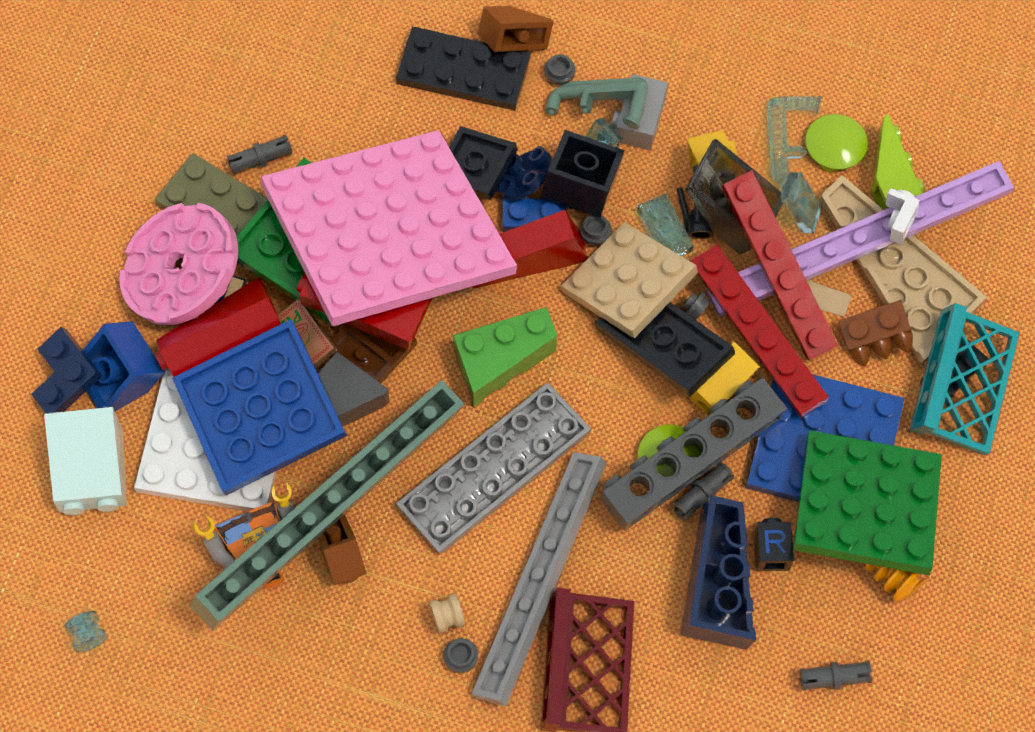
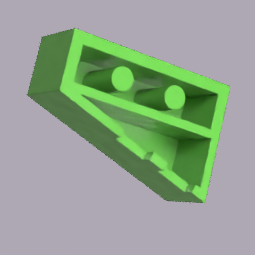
[453,307,557,408]

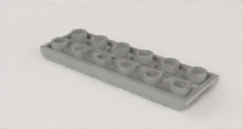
[396,382,591,554]

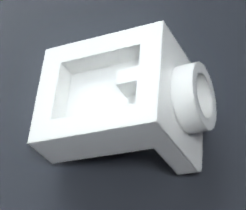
[886,188,920,245]

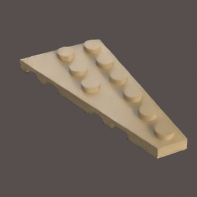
[819,175,987,365]

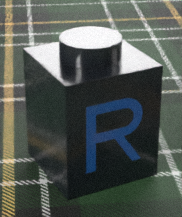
[753,518,794,571]

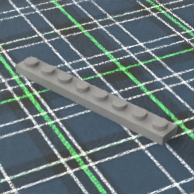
[472,452,606,706]

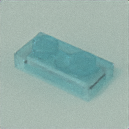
[781,172,822,233]
[637,194,694,256]

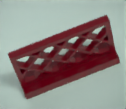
[540,588,634,732]

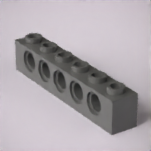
[600,377,788,531]

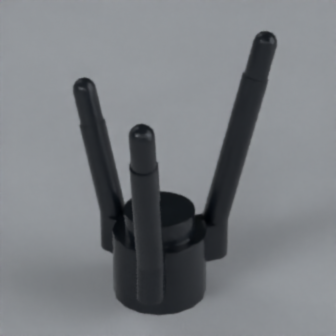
[677,165,729,239]

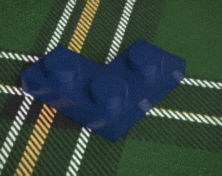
[31,327,103,414]

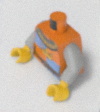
[191,481,295,588]

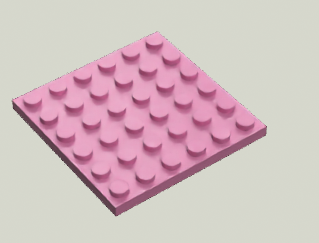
[261,130,517,326]

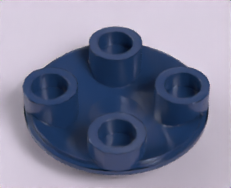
[497,146,552,201]

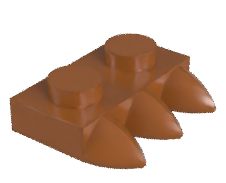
[839,300,913,367]

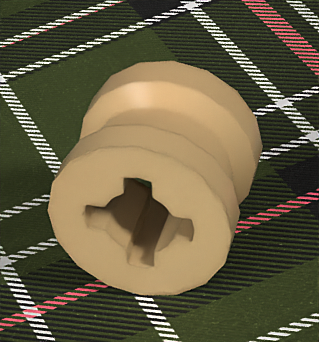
[429,593,465,634]

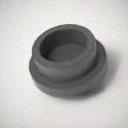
[544,54,575,85]
[580,215,612,245]
[681,291,711,320]
[444,638,478,673]

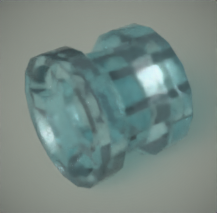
[65,611,107,652]

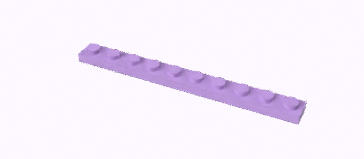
[706,161,1014,318]

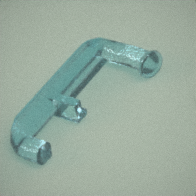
[767,96,822,193]

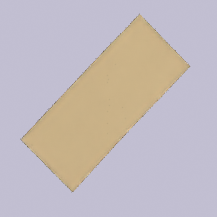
[807,280,852,317]

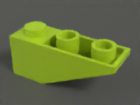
[871,115,924,210]

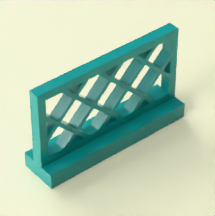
[910,303,1020,455]

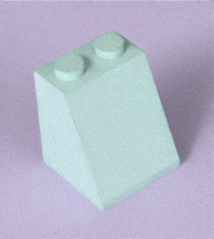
[44,407,127,515]

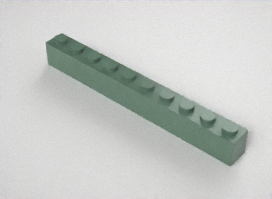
[189,380,464,631]

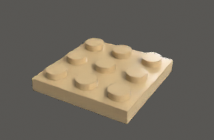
[561,222,698,338]

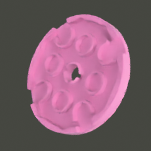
[119,203,238,325]

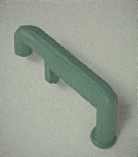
[545,78,648,129]

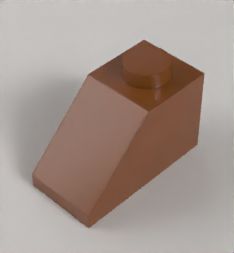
[478,6,554,52]
[317,515,367,585]

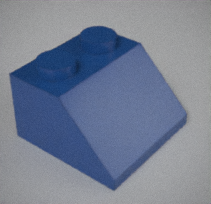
[83,321,165,411]

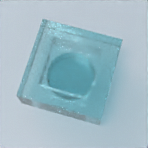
[585,118,623,148]

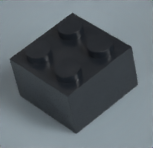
[540,130,625,218]

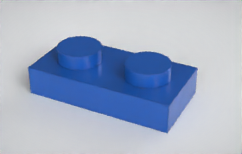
[502,198,566,232]

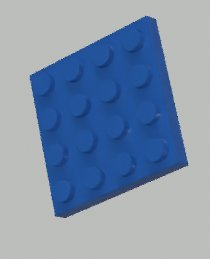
[172,319,347,496]
[746,374,904,502]

